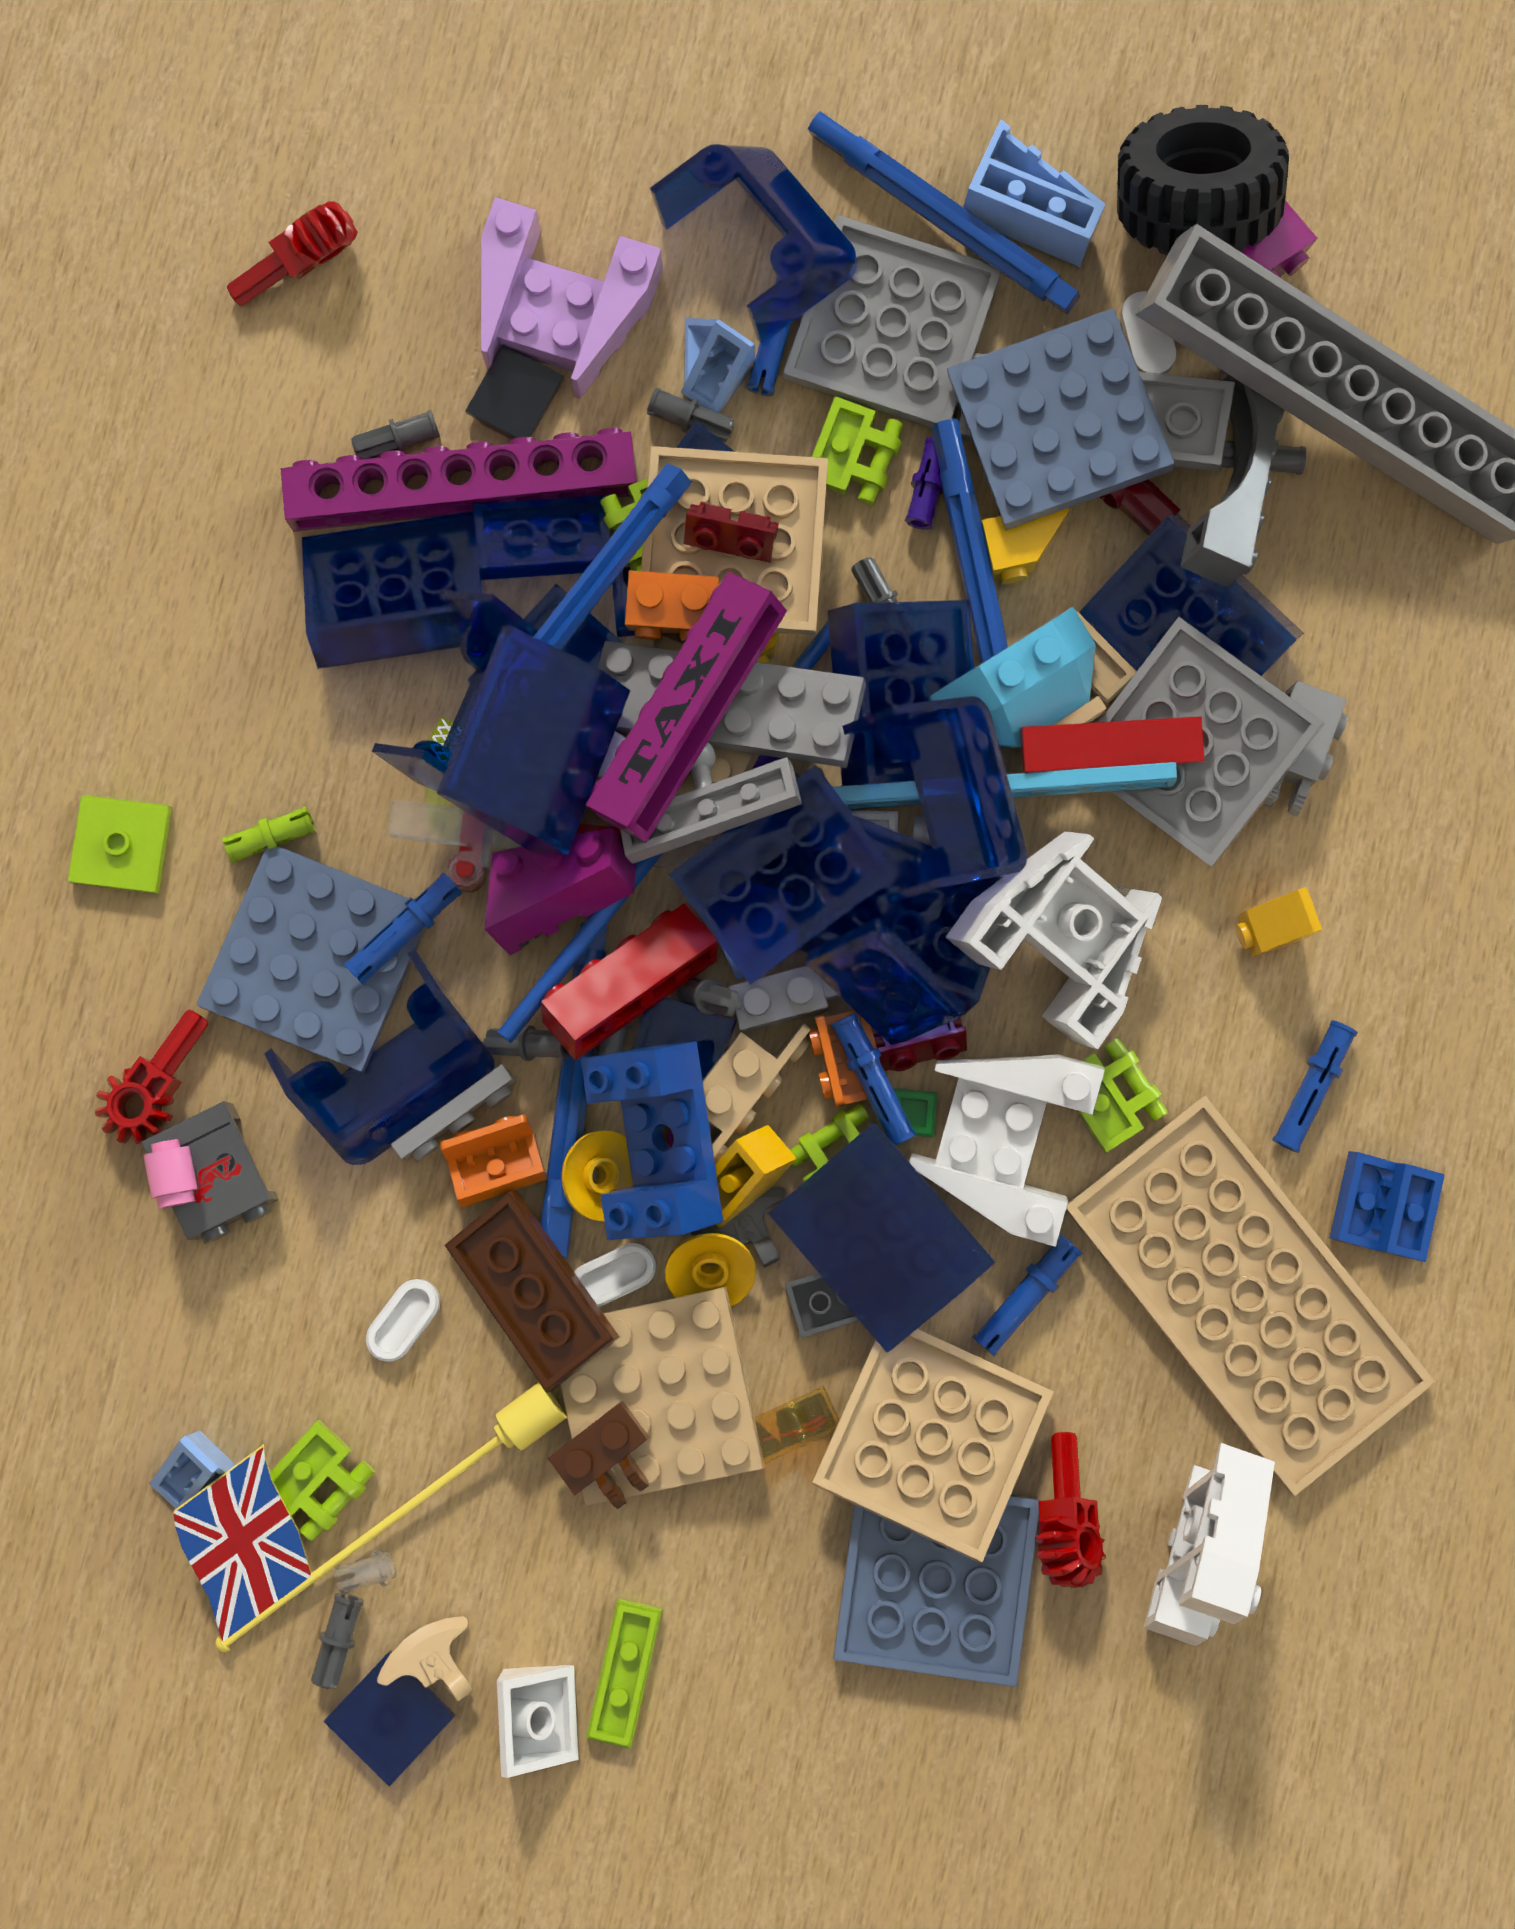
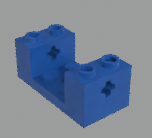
[581,1041,723,1240]

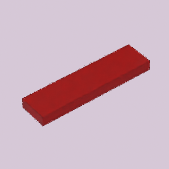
[1020,716,1205,773]

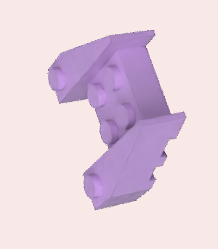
[481,197,663,398]

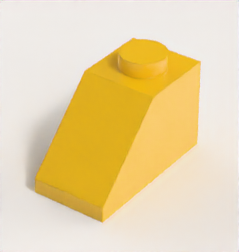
[981,508,1070,585]
[1236,887,1322,958]
[715,1125,797,1228]

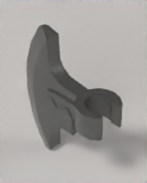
[691,1187,786,1268]

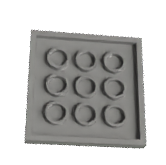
[783,215,1001,428]
[1099,617,1325,868]

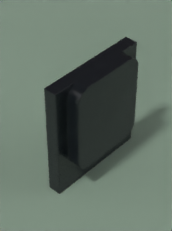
[465,345,564,440]

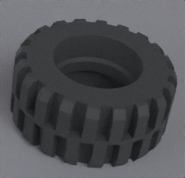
[1117,105,1289,255]

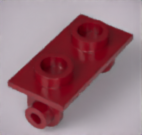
[683,501,779,563]
[873,1011,967,1071]

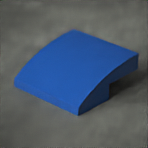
[1329,1151,1445,1262]

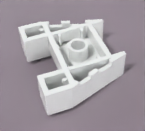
[946,831,1162,1050]
[909,1054,1105,1247]
[1143,1443,1275,1646]

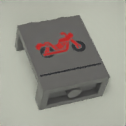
[142,1101,279,1244]

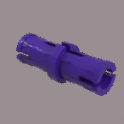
[905,437,943,530]

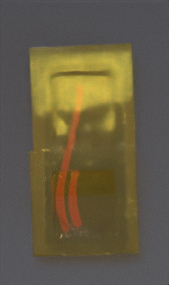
[754,1386,840,1464]

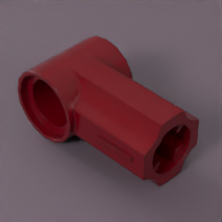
[1100,479,1181,540]

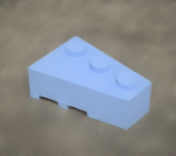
[963,119,1105,267]

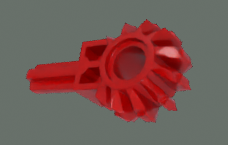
[227,201,358,306]
[95,1009,209,1145]
[1035,1432,1106,1588]

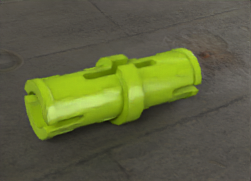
[222,806,316,864]

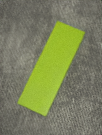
[586,1598,662,1749]

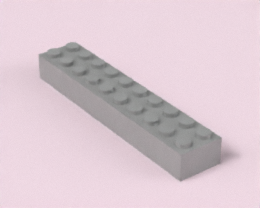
[1135,224,1515,544]

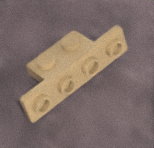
[703,1023,811,1164]

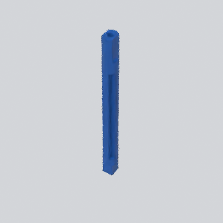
[808,111,1080,315]
[931,419,1010,749]
[463,463,692,745]
[541,921,608,1259]

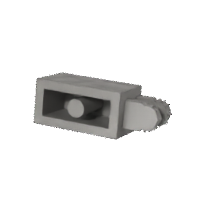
[1263,681,1348,817]
[729,963,857,1034]

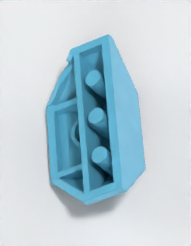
[927,607,1096,748]

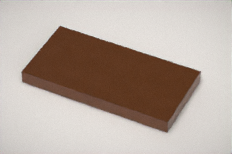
[445,1190,620,1393]

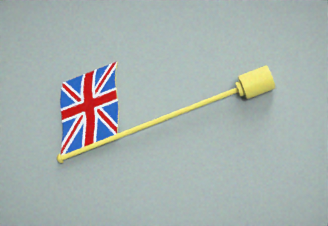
[173,1382,567,1653]

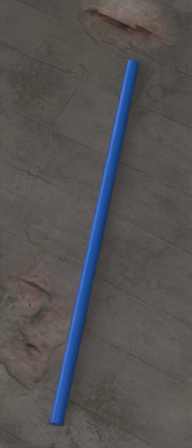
[497,620,842,1043]

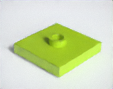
[68,795,172,895]

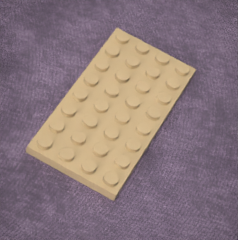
[1066,1095,1436,1496]

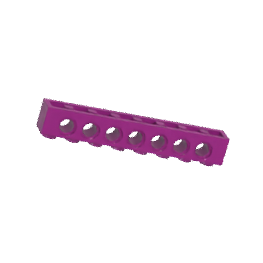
[280,428,637,532]

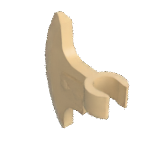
[377,1616,473,1702]

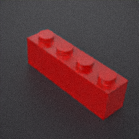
[541,903,718,1061]

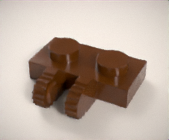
[547,1401,650,1509]

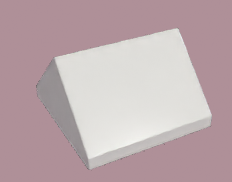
[497,1665,579,1778]

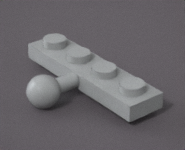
[620,742,802,864]

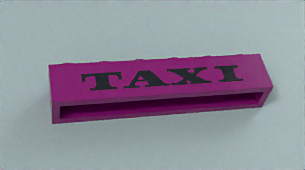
[586,572,787,843]

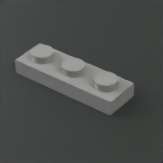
[391,1064,517,1162]

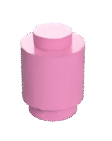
[143,1139,198,1209]

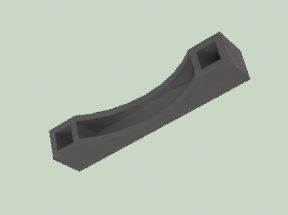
[1180,369,1285,587]

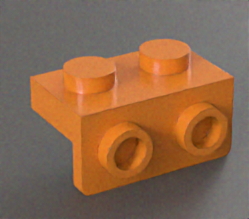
[625,570,720,642]
[808,1007,880,1108]
[440,1114,547,1208]

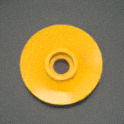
[562,1130,633,1221]
[665,1233,756,1306]

